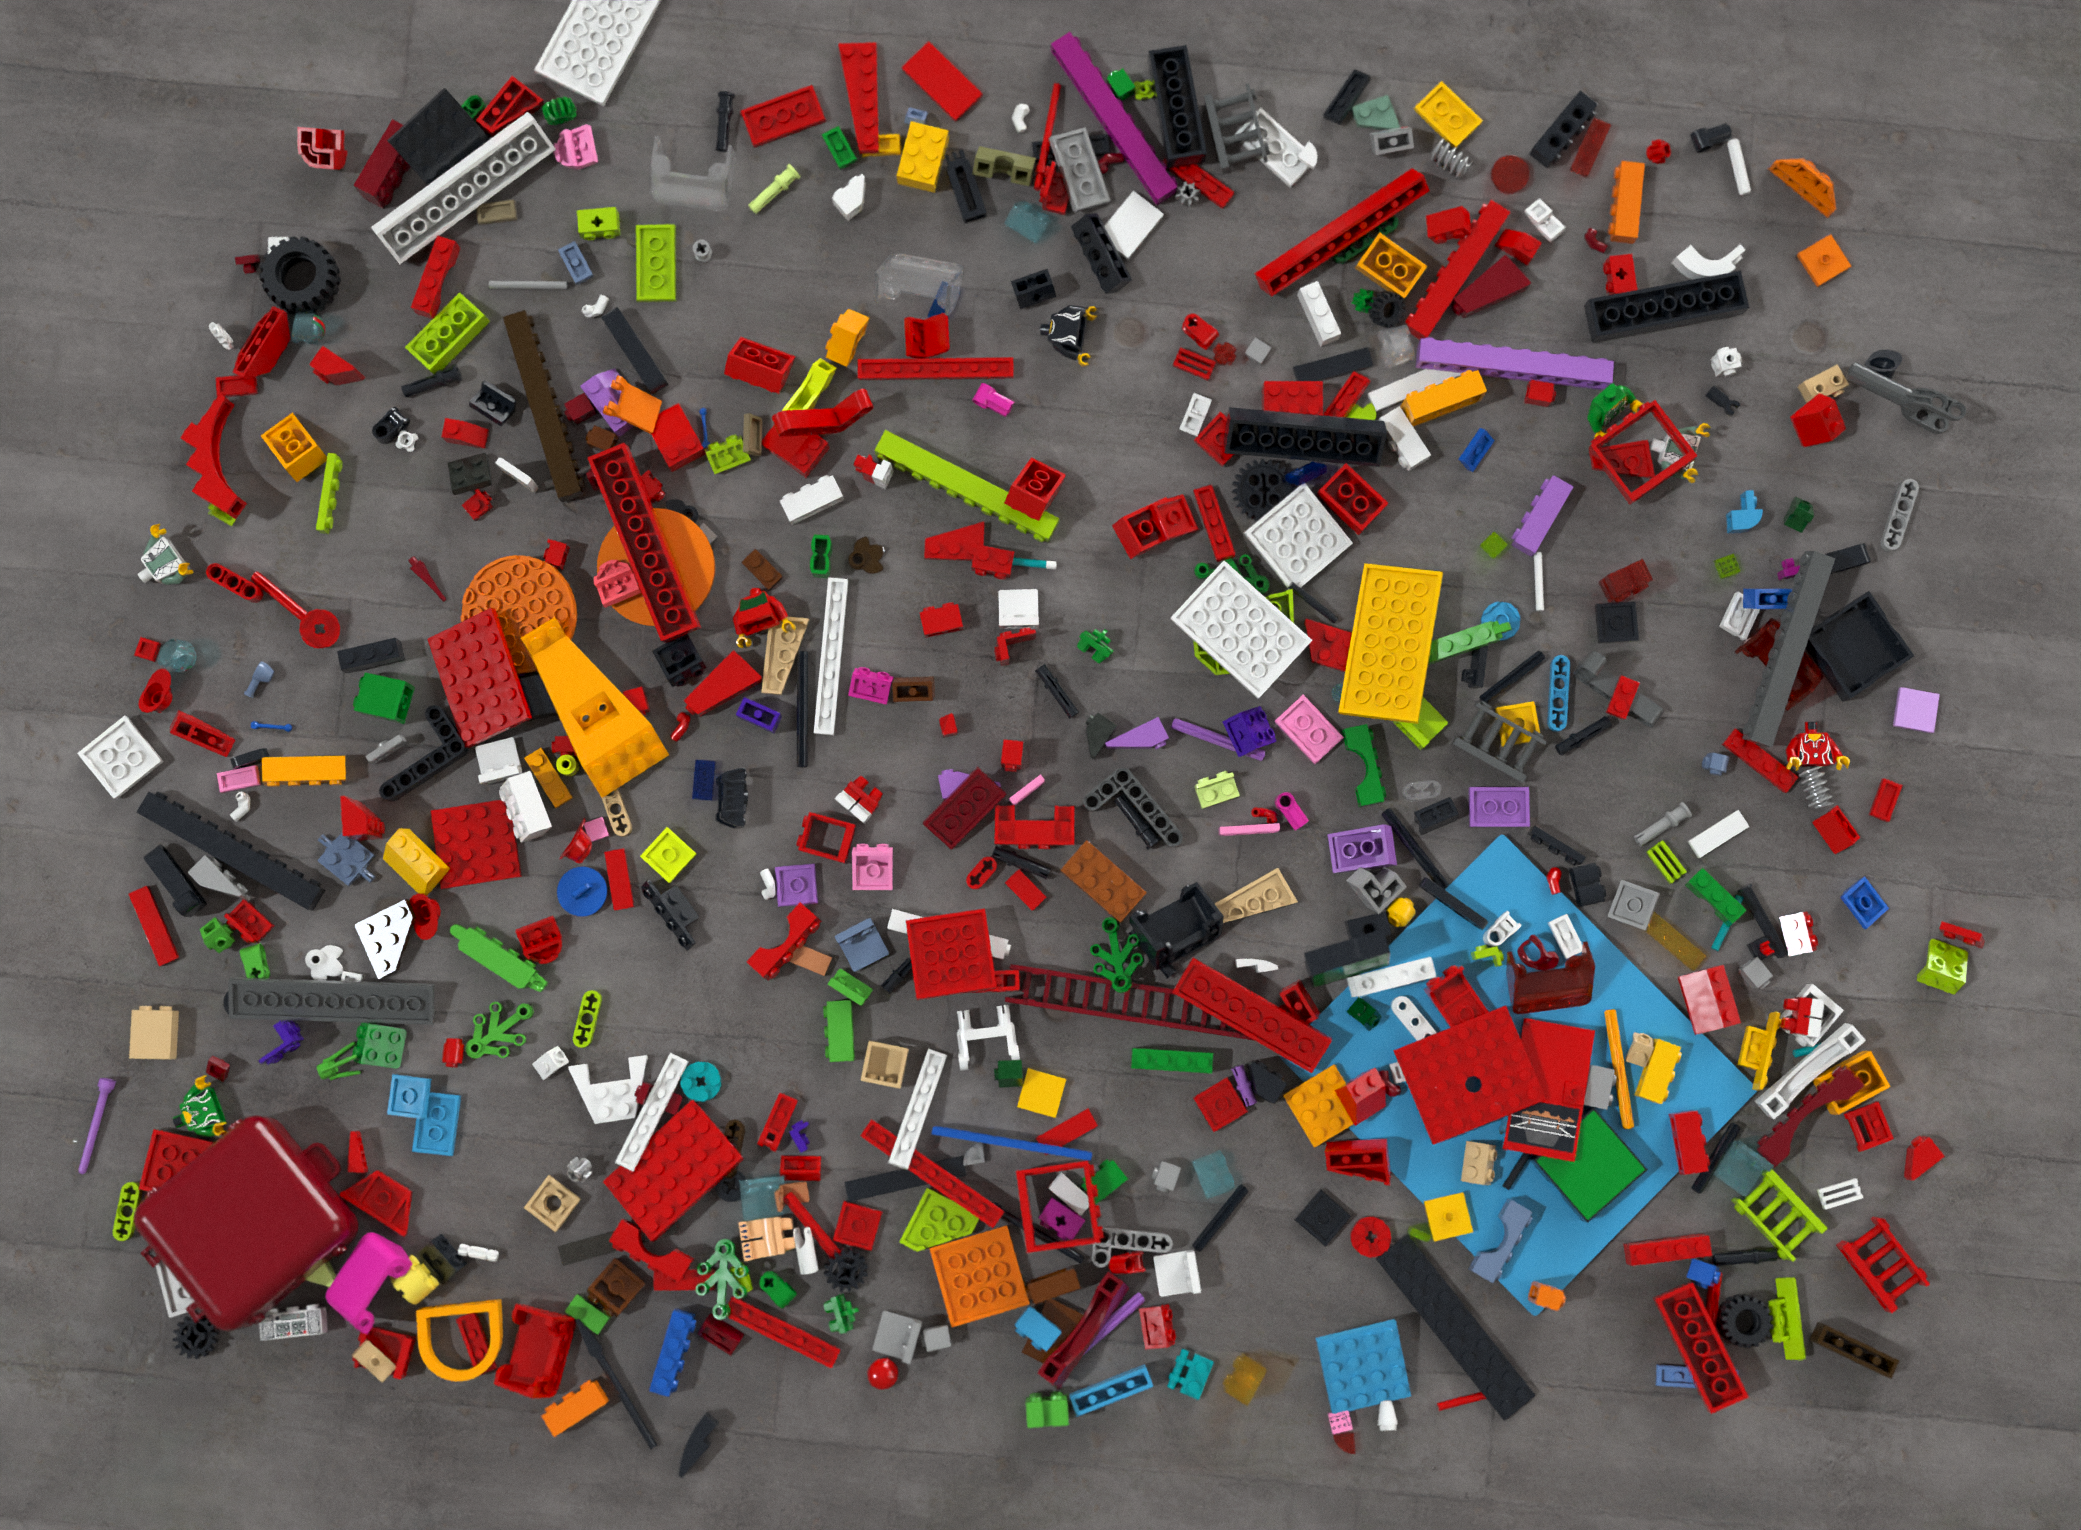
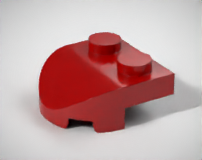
[515,916,562,964]

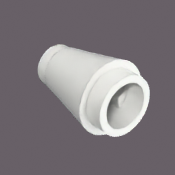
[1378,1401,1398,1431]

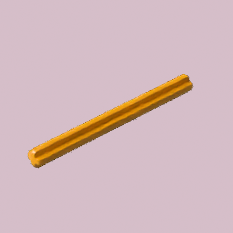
[1604,1009,1634,1129]

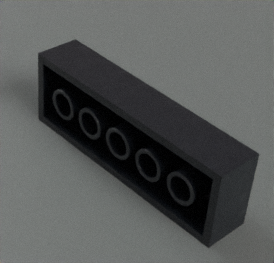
[1148,45,1207,168]

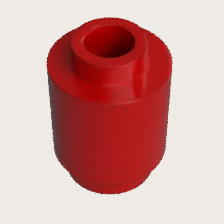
[442,1038,464,1068]

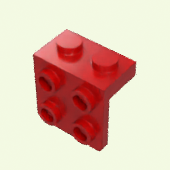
[1039,161,1069,215]
[904,313,950,358]
[994,627,1036,666]

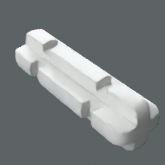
[458,1244,499,1262]

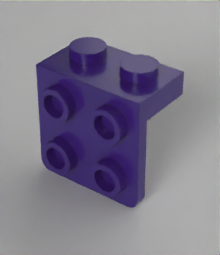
[258,1020,304,1065]

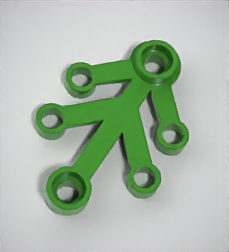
[465,1002,534,1058]

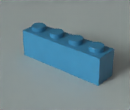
[1069,1364,1153,1417]

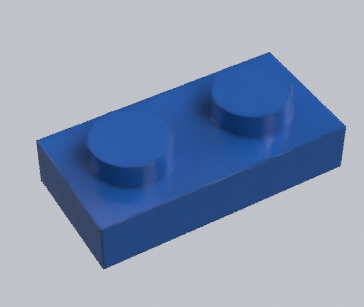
[1458,428,1494,472]

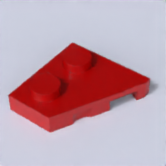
[1939,921,1985,949]

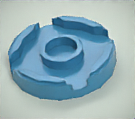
[1481,602,1520,641]

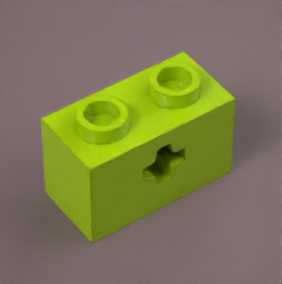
[577,207,620,241]

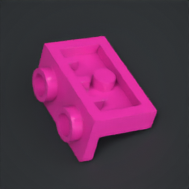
[848,667,894,705]

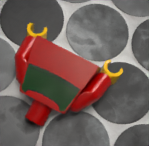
[733,588,796,648]

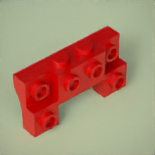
[994,805,1074,850]

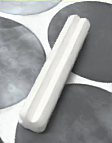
[1727,139,1751,195]

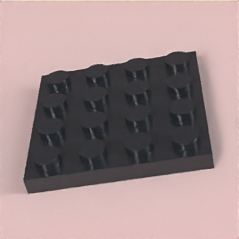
[387,88,490,186]

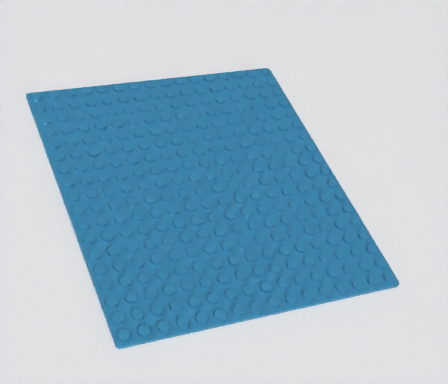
[1280,835,1757,1316]

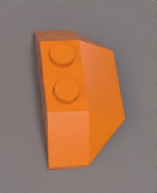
[1768,158,1836,218]

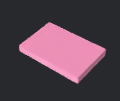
[1274,695,1344,765]

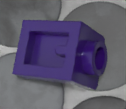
[789,1120,810,1153]

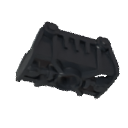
[715,768,748,829]

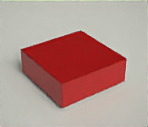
[134,637,161,662]

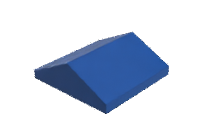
[1840,877,1889,930]

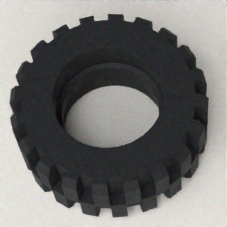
[259,236,341,316]

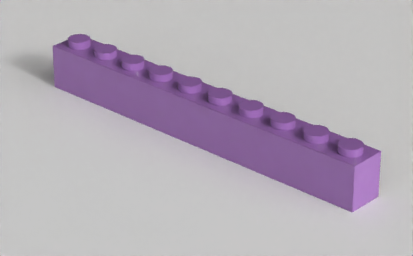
[1416,337,1614,390]

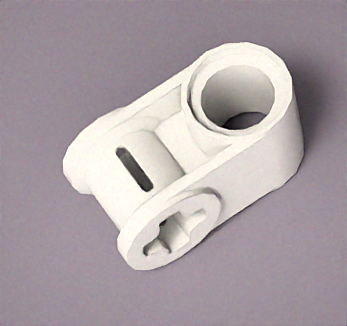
[1483,910,1521,947]

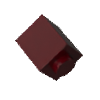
[564,393,597,425]

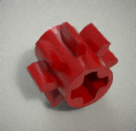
[1646,139,1671,164]

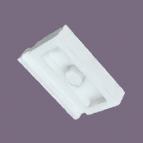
[1719,592,1760,641]

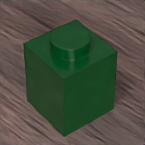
[994,1060,1023,1088]

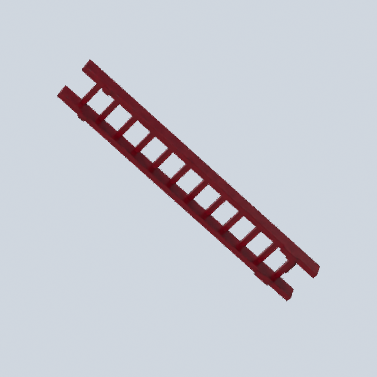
[1005,964,1255,1041]

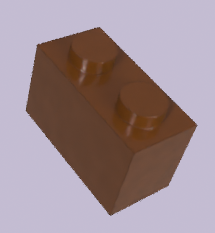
[892,676,935,702]

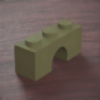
[973,146,1036,186]

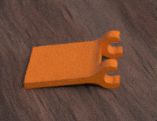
[603,375,662,434]

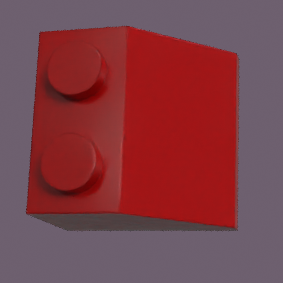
[309,346,365,386]
[1790,393,1846,447]
[1334,1068,1386,1126]

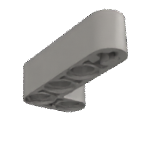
[1092,1227,1173,1267]

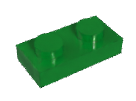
[822,126,857,170]

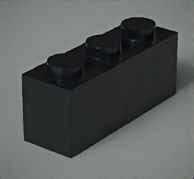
[337,638,405,674]

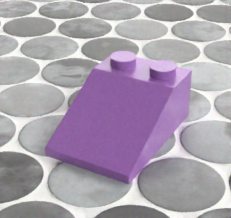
[1328,824,1397,874]

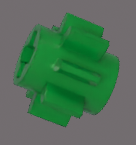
[1351,288,1374,313]

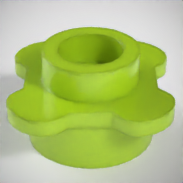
[1134,80,1154,100]

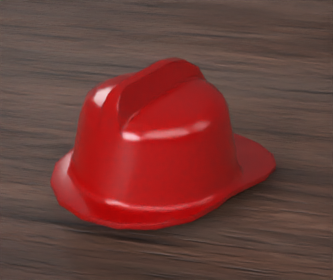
[138,669,173,713]
[559,818,592,864]
[409,893,441,940]

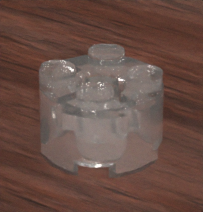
[1378,325,1415,369]

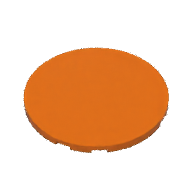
[597,508,715,626]
[461,555,577,674]

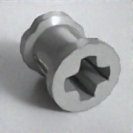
[693,240,712,262]

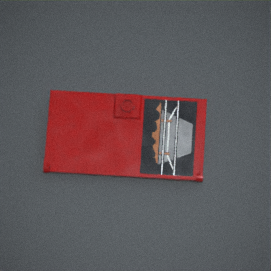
[1502,1018,1595,1162]

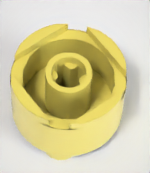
[390,1255,439,1305]

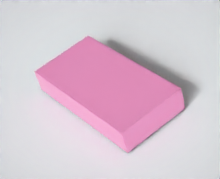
[217,765,261,793]
[1009,774,1045,805]

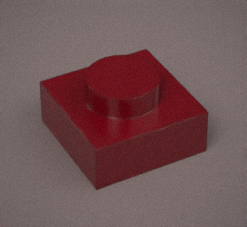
[206,1056,230,1082]

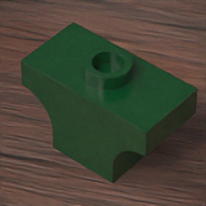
[1783,496,1814,533]

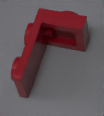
[634,1082,683,1115]

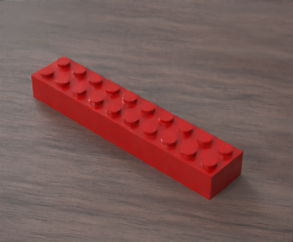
[588,443,701,643]

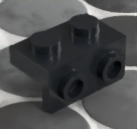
[469,381,516,427]

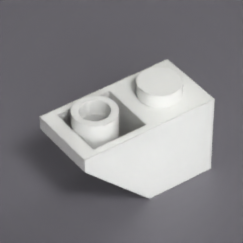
[832,174,866,221]

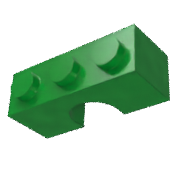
[1685,868,1747,927]

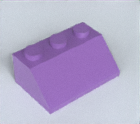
[580,368,634,438]

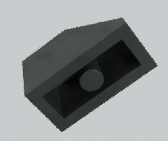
[1085,712,1117,760]

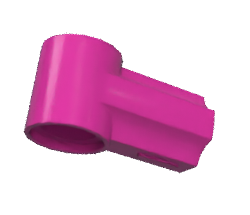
[972,383,1014,417]
[1275,792,1309,831]

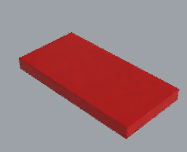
[901,41,983,122]
[740,85,826,148]

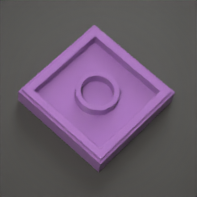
[775,864,818,907]

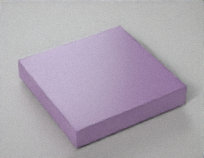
[1893,687,1940,733]

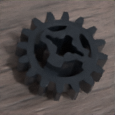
[824,1247,868,1292]
[172,1316,220,1359]

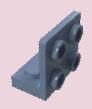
[834,918,889,972]

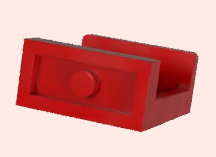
[353,1326,417,1380]

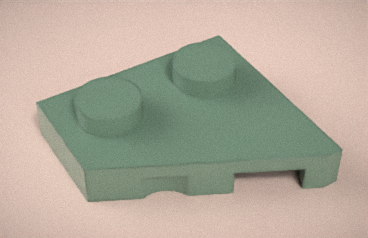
[1351,95,1400,130]

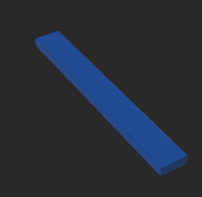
[932,1126,1093,1161]

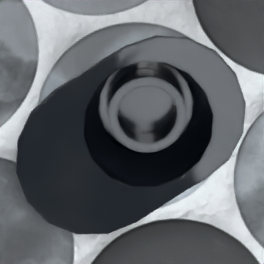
[1864,350,1903,379]

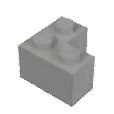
[1346,867,1407,914]

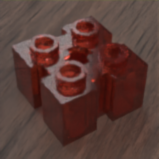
[1598,559,1653,603]

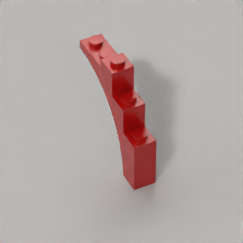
[180,394,247,520]

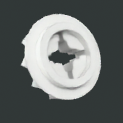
[209,322,234,350]

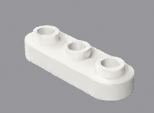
[1391,996,1436,1041]

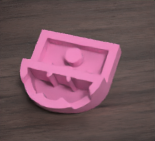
[554,124,598,170]

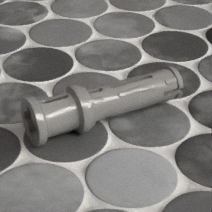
[1634,802,1692,847]

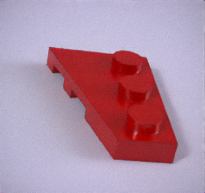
[1589,440,1655,479]
[924,522,984,561]

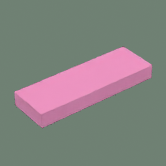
[1218,823,1280,836]

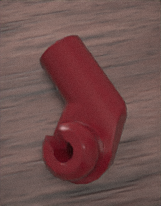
[1378,1070,1401,1097]

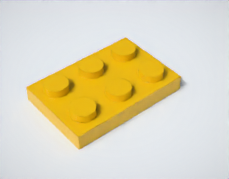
[1414,81,1483,148]

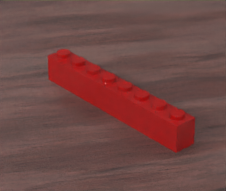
[1405,200,1510,340]

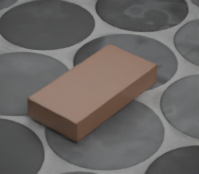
[789,946,832,976]

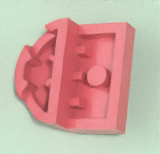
[594,560,641,608]

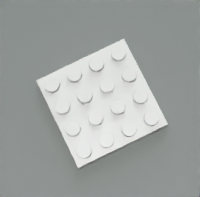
[1244,483,1353,593]

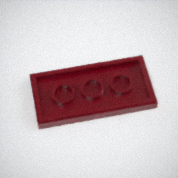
[923,766,1007,850]

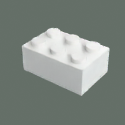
[499,771,552,843]

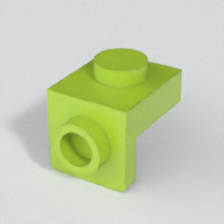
[1471,944,1504,967]

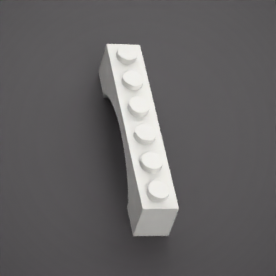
[1755,1023,1866,1119]

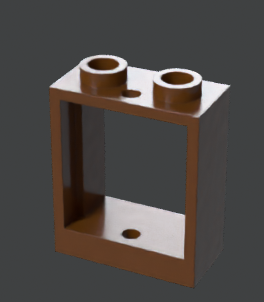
[1025,1265,1080,1304]

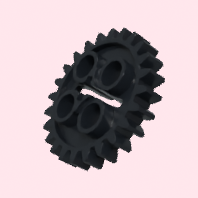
[1231,459,1295,522]

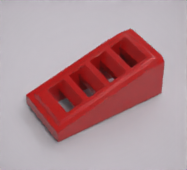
[347,1131,368,1173]

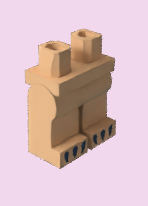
[739,1216,796,1261]

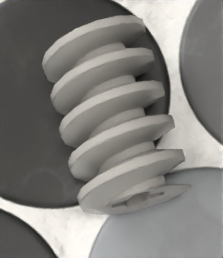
[1431,138,1474,180]
[1799,766,1834,809]

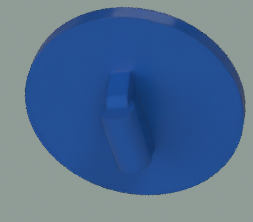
[557,867,607,917]

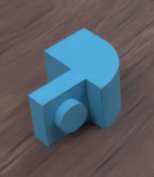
[1726,490,1763,534]

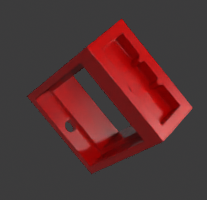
[796,812,856,864]

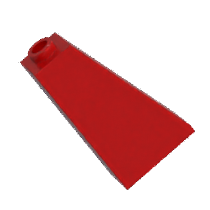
[684,650,763,717]

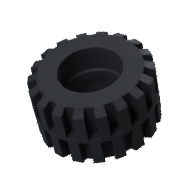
[1717,1294,1773,1348]

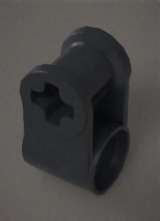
[372,407,411,444]

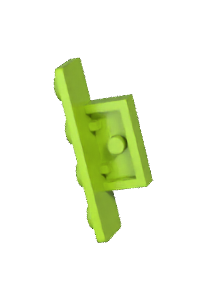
[1768,1277,1806,1360]

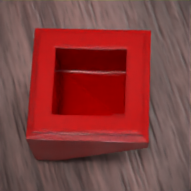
[939,713,958,738]

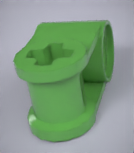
[240,943,270,979]

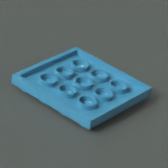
[1316,1319,1411,1414]

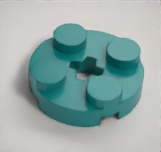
[680,1062,721,1102]

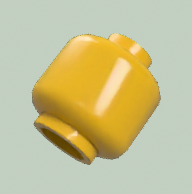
[1386,897,1416,927]

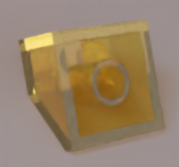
[1222,1353,1267,1406]

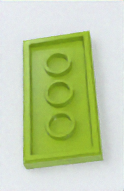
[636,224,676,302]

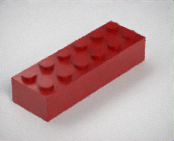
[1653,1281,1749,1414]

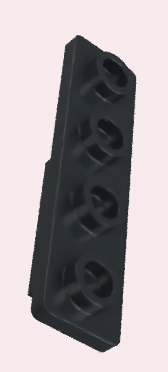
[641,879,699,951]

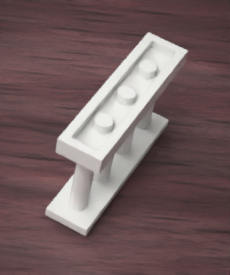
[1346,957,1436,997]

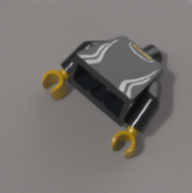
[1040,305,1097,366]

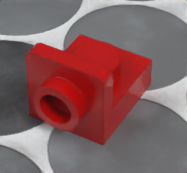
[462,489,493,521]

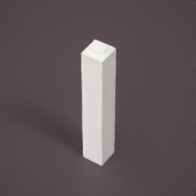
[887,909,1011,960]

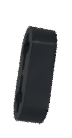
[230,748,269,769]

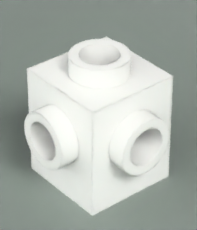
[1711,347,1742,377]

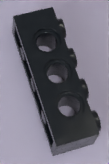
[1529,90,1598,168]
[1071,213,1132,294]

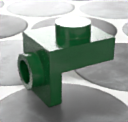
[1346,997,1382,1031]

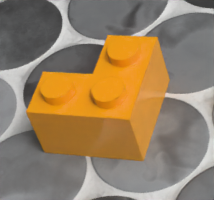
[825,309,869,367]

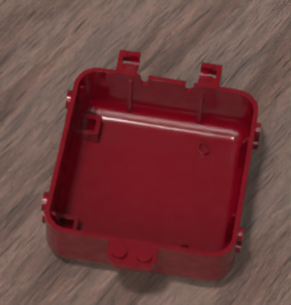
[134,1115,358,1331]

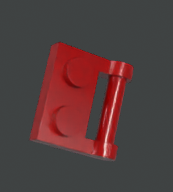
[1843,1101,1894,1152]

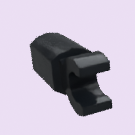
[1705,385,1740,416]

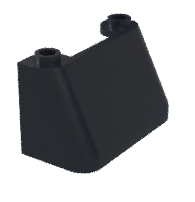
[1130,882,1224,970]

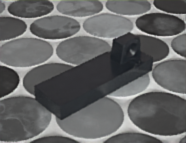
[1461,645,1488,689]

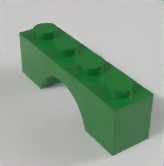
[1342,724,1386,808]
[1131,1048,1213,1073]

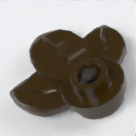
[848,536,885,574]

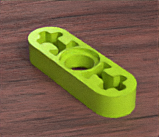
[573,990,602,1048]
[113,1182,143,1241]

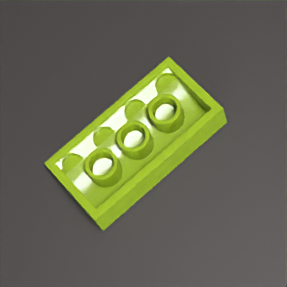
[405,292,490,375]

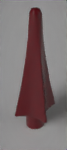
[408,556,446,602]

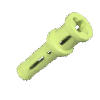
[748,164,800,214]

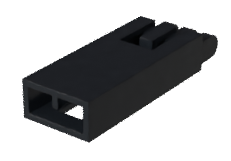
[944,149,987,224]

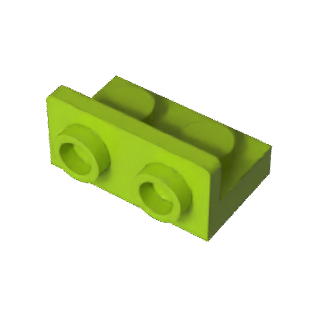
[705,434,751,475]

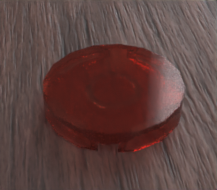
[1490,155,1530,194]

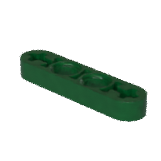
[1333,215,1398,264]

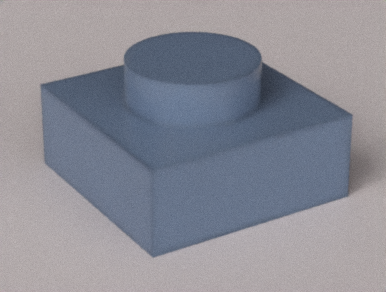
[904,108,928,124]

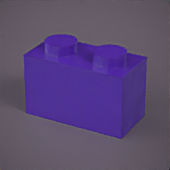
[736,697,782,734]

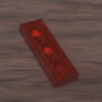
[1569,117,1611,178]

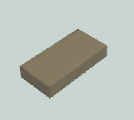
[476,200,517,225]
[743,413,762,457]

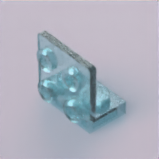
[1713,1141,1774,1196]
[739,1175,785,1221]

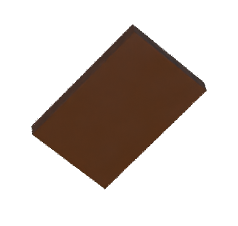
[1021,1298,1084,1364]

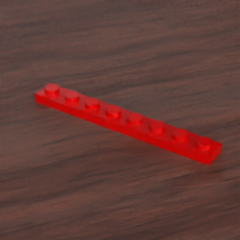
[858,357,1014,380]
[860,1119,1005,1228]

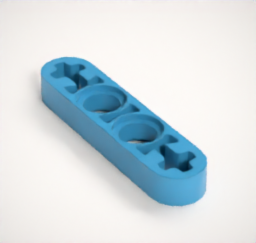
[1547,655,1570,732]

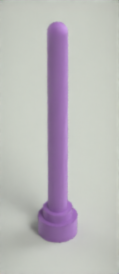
[78,1078,116,1174]

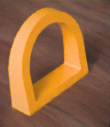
[416,1299,503,1381]

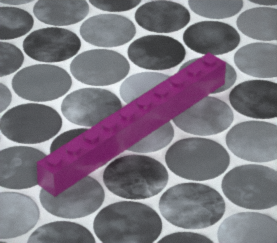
[1051,32,1178,205]

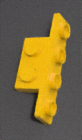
[1737,1012,1781,1091]

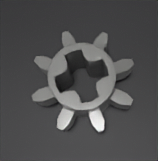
[1176,182,1199,207]
[567,1157,592,1183]

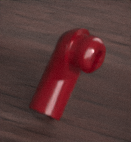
[1097,153,1123,174]
[1584,228,1608,254]

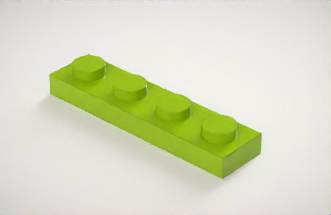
[316,453,343,534]

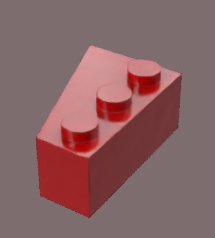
[476,76,544,138]
[1325,1139,1391,1186]

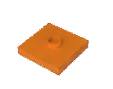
[1797,234,1851,287]

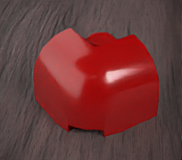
[297,127,347,170]

